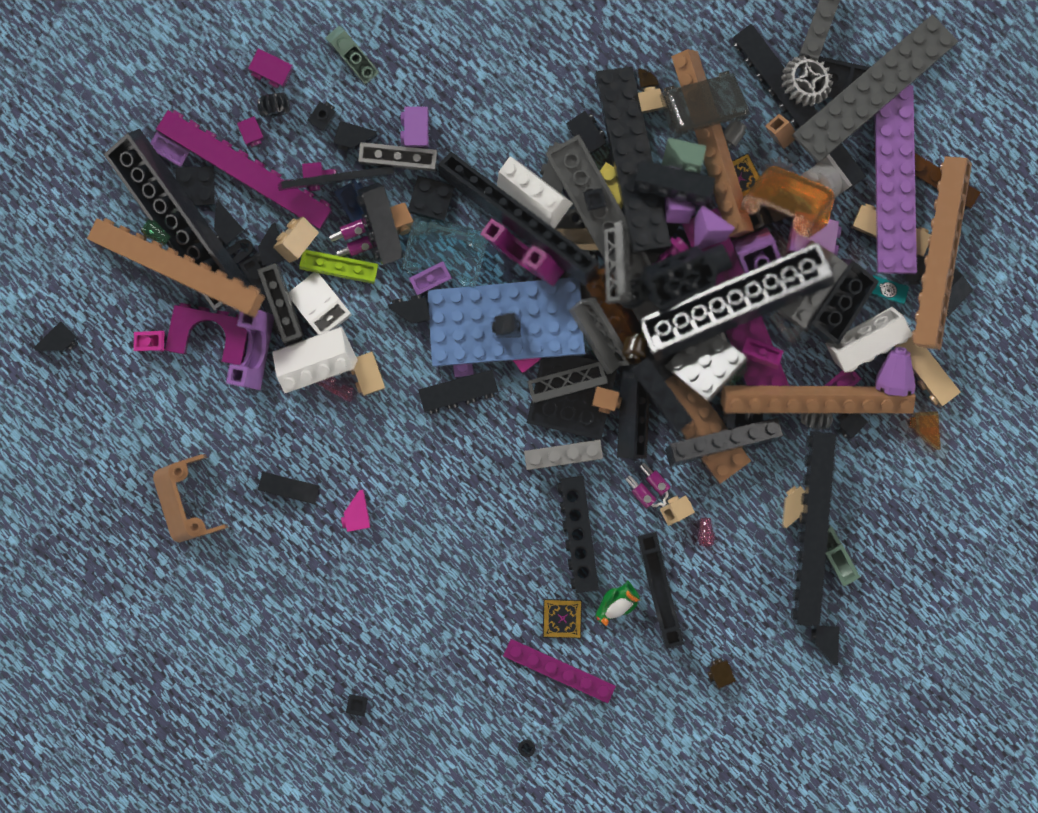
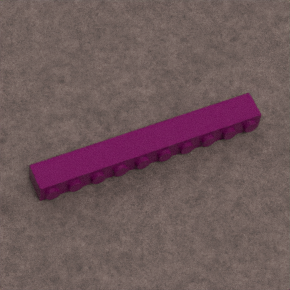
[156,110,332,230]

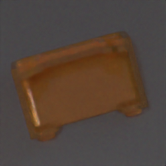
[740,166,835,239]

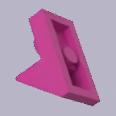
[134,331,164,352]

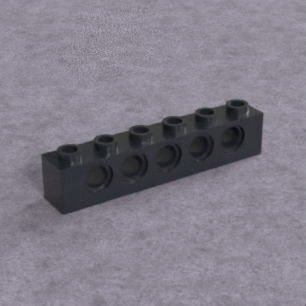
[557,476,599,593]

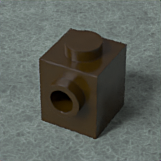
[707,657,736,689]

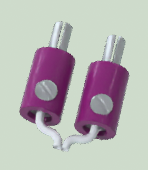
[329,219,373,257]
[626,463,671,509]

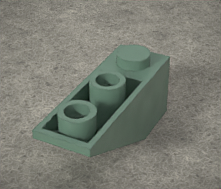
[325,26,380,85]

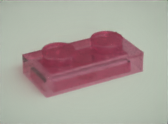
[316,377,355,402]

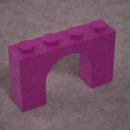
[480,218,564,287]
[165,303,248,365]

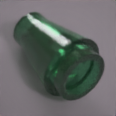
[141,219,171,245]

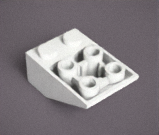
[289,272,352,335]

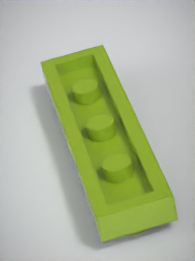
[299,250,378,284]

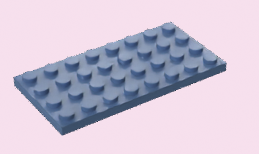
[428,278,585,367]

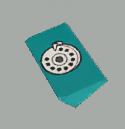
[871,275,909,305]

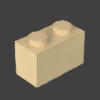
[273,217,319,263]
[350,352,386,396]

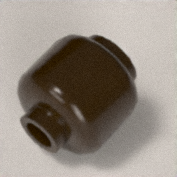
[622,333,649,364]

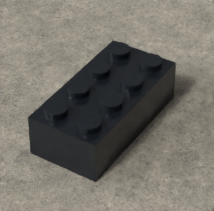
[807,258,879,345]

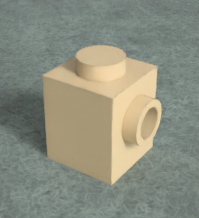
[637,86,667,113]
[660,495,695,526]

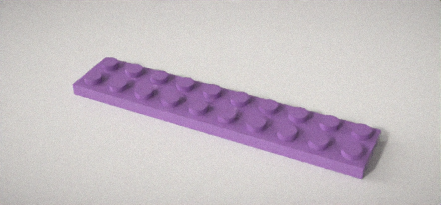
[875,85,917,274]

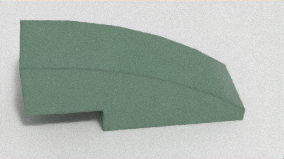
[826,525,860,587]

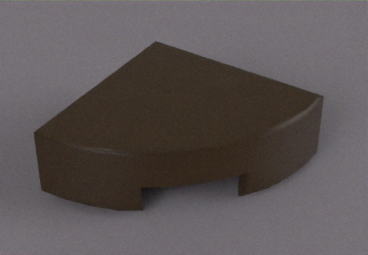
[637,69,659,88]

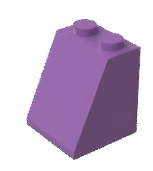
[786,212,842,256]
[732,227,781,274]

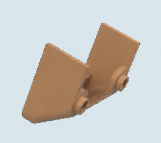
[153,454,229,542]

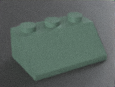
[661,137,706,174]

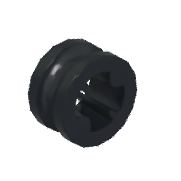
[518,739,535,757]

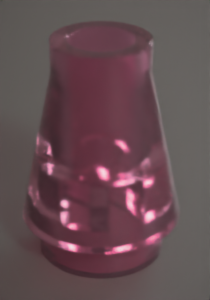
[697,518,716,546]

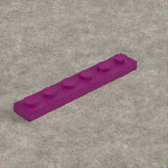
[503,639,616,703]

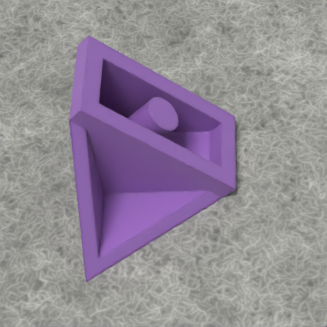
[694,206,734,249]

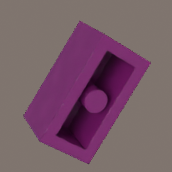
[248,48,294,89]

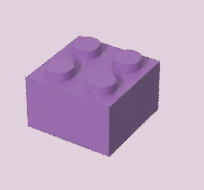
[401,107,429,149]

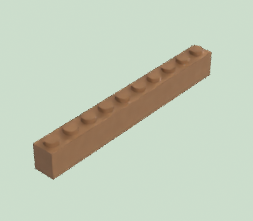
[671,49,754,237]
[912,156,972,350]
[87,218,265,318]
[721,386,916,413]

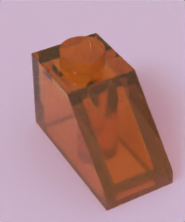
[910,411,941,450]

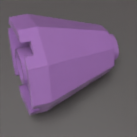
[875,347,916,396]

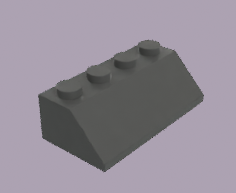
[776,241,848,329]

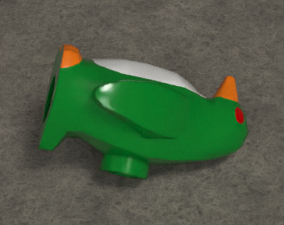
[595,580,640,626]

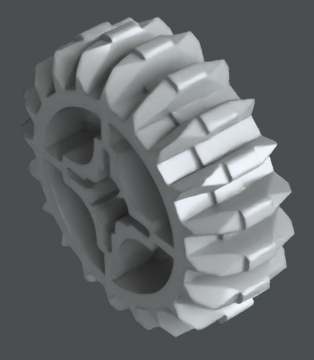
[781,55,833,106]

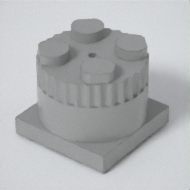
[796,154,852,208]

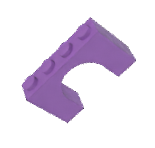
[226,310,274,390]

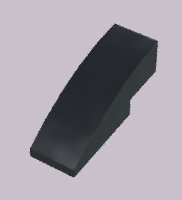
[258,471,320,504]

